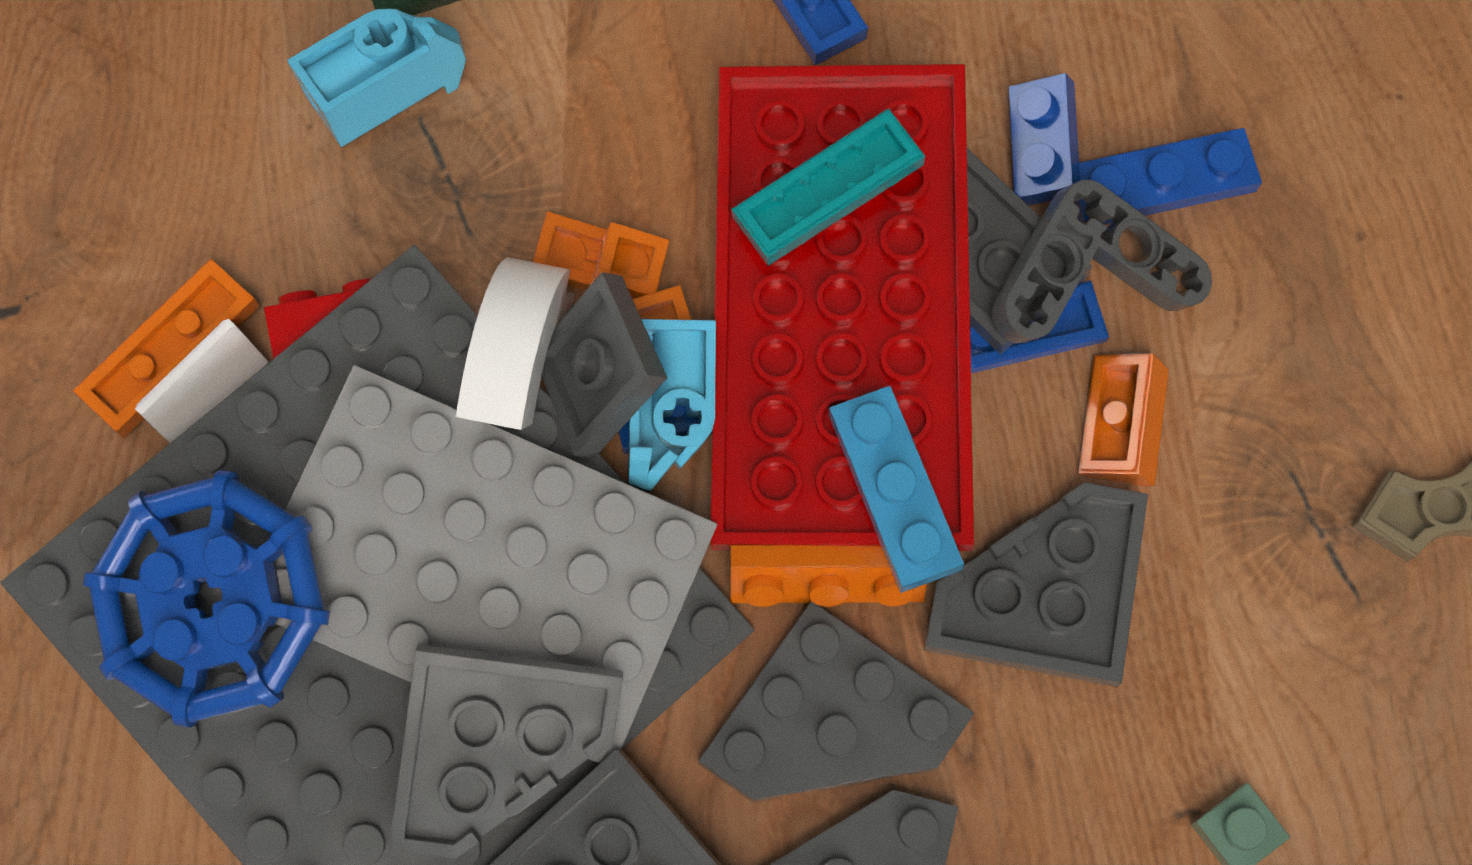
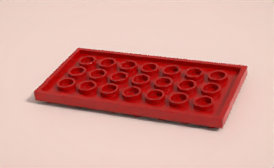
[710,64,974,551]

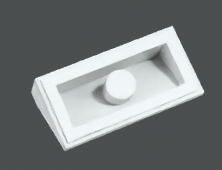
[135,319,269,443]

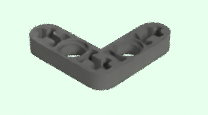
[992,180,1212,343]

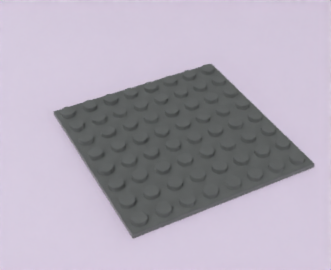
[0,244,755,865]

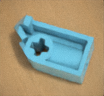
[287,9,466,147]
[628,319,716,492]

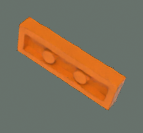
[73,259,260,439]
[730,545,927,607]

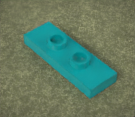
[732,108,925,266]

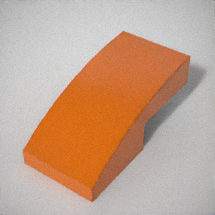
[532,211,669,298]

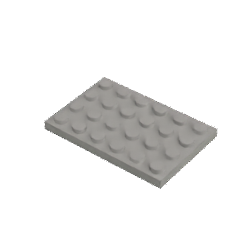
[273,365,717,764]

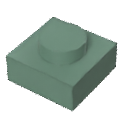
[1191,783,1291,865]

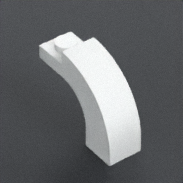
[455,257,575,430]

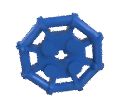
[83,470,331,728]

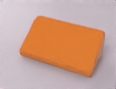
[1079,354,1168,486]

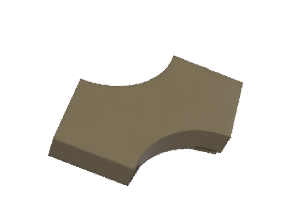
[1352,460,1472,562]

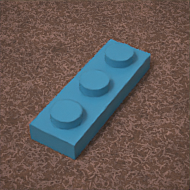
[829,386,964,593]

